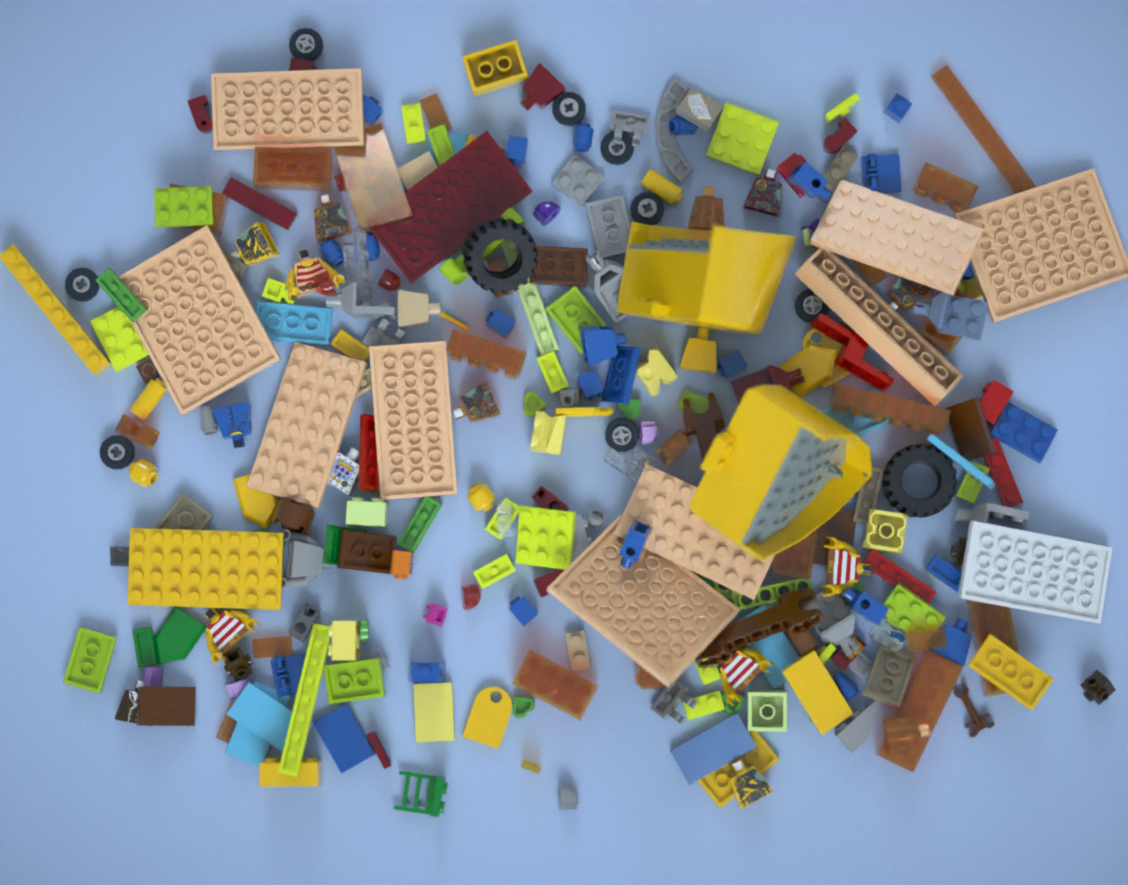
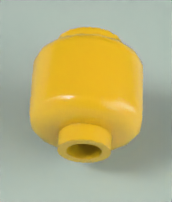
[129,459,158,487]
[467,482,495,512]

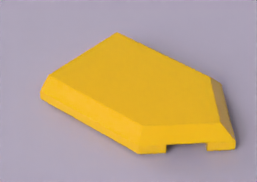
[779,345,837,398]
[556,407,614,418]
[233,474,279,529]

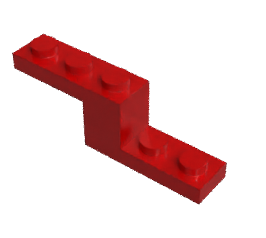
[810,314,894,391]

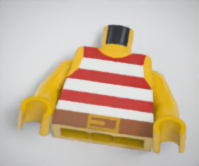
[821,536,871,597]
[204,608,260,666]
[720,648,774,706]

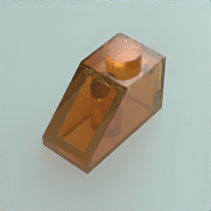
[115,414,160,449]

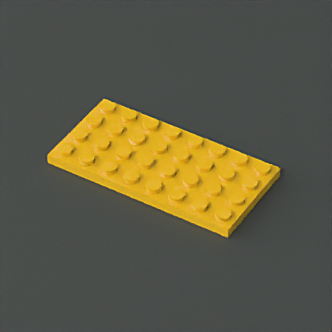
[127,528,284,610]

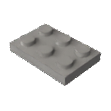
[586,195,631,259]

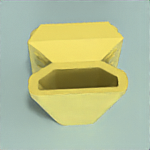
[635,347,677,397]
[530,411,567,455]
[862,509,908,554]

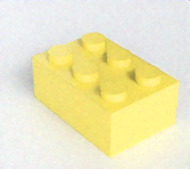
[328,621,361,660]

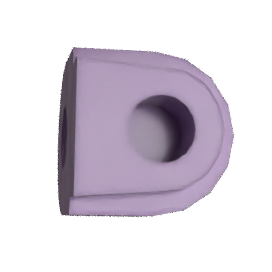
[638,420,659,445]
[225,677,250,701]

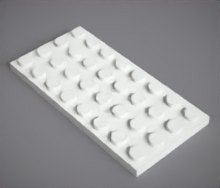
[958,521,1112,624]

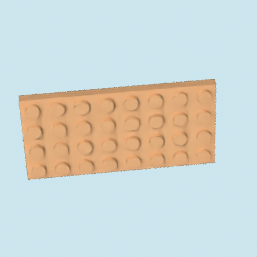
[211,68,365,150]
[810,180,984,295]
[369,341,457,500]
[247,342,367,509]
[614,464,775,600]

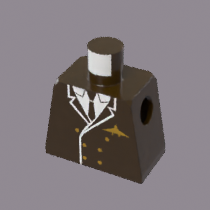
[114,680,144,724]

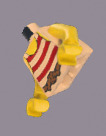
[286,250,346,300]

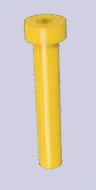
[440,310,469,330]

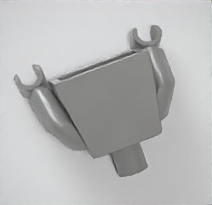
[282,529,332,589]

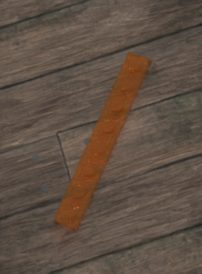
[931,65,1036,194]

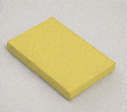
[413,682,455,742]

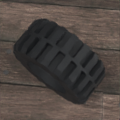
[462,217,538,294]
[881,444,958,518]

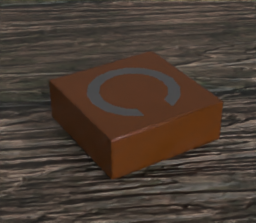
[136,358,160,384]

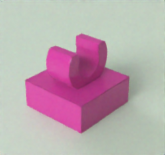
[423,603,448,627]

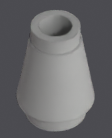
[201,406,219,435]

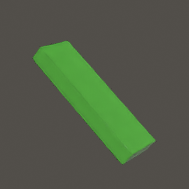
[95,267,148,323]
[397,496,443,554]

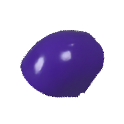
[533,201,561,227]

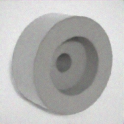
[586,508,607,528]

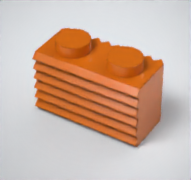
[390,550,414,580]

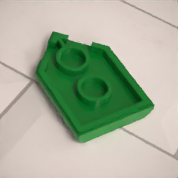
[154,607,207,664]

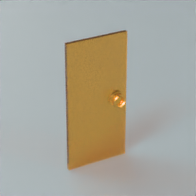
[334,123,412,231]

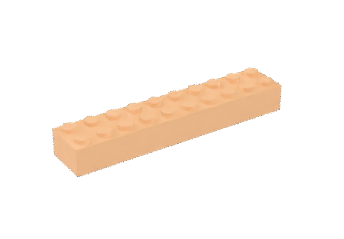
[795,248,964,406]

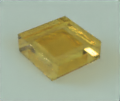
[521,760,541,774]

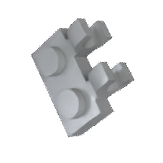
[610,110,650,147]
[362,318,407,347]
[650,680,697,725]

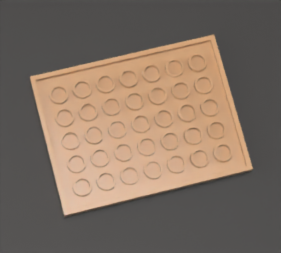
[953,168,1128,323]
[119,225,281,415]
[547,515,740,688]

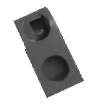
[288,603,320,643]

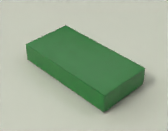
[132,627,158,668]

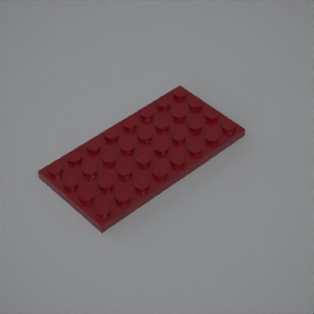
[365,131,533,284]

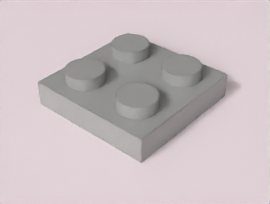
[552,154,605,208]

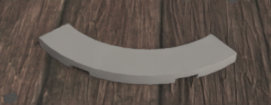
[656,77,693,184]

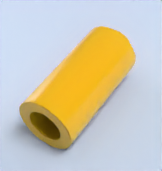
[640,169,684,205]
[129,378,167,421]

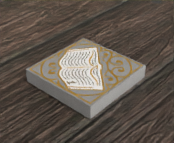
[675,87,724,132]

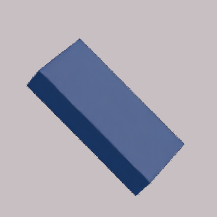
[925,554,962,592]

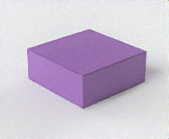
[144,667,163,687]

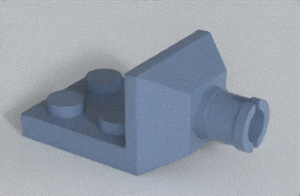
[914,292,989,341]

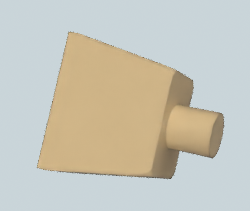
[398,290,441,329]

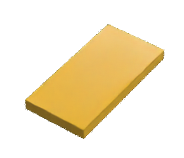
[967,634,1054,711]
[781,649,854,735]
[698,731,779,808]

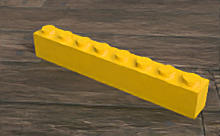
[0,244,112,376]

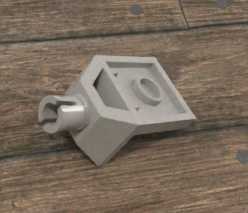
[586,251,628,324]
[326,283,397,319]
[955,502,1030,525]
[803,589,860,656]

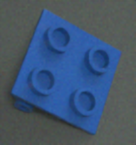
[861,153,902,193]
[270,652,306,697]

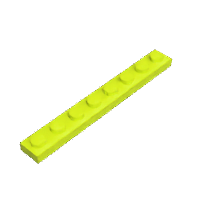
[278,623,331,777]

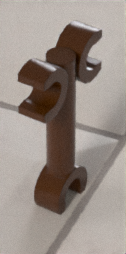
[953,685,995,737]

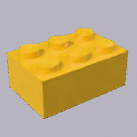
[462,40,528,97]
[259,757,322,787]

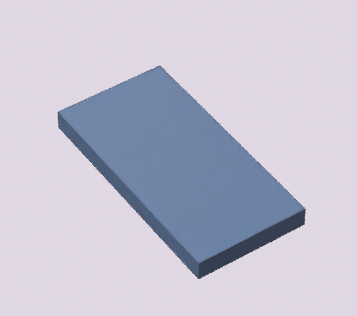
[671,713,757,785]

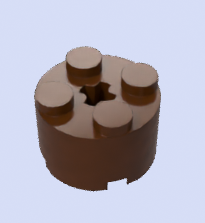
[272,497,316,535]

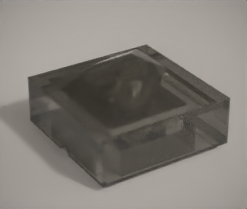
[110,546,129,567]

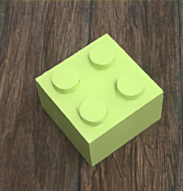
[346,497,388,528]
[748,690,787,732]

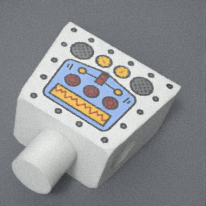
[329,447,359,496]

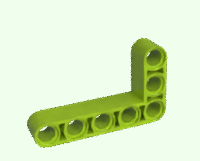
[439,207,525,286]
[713,578,812,610]

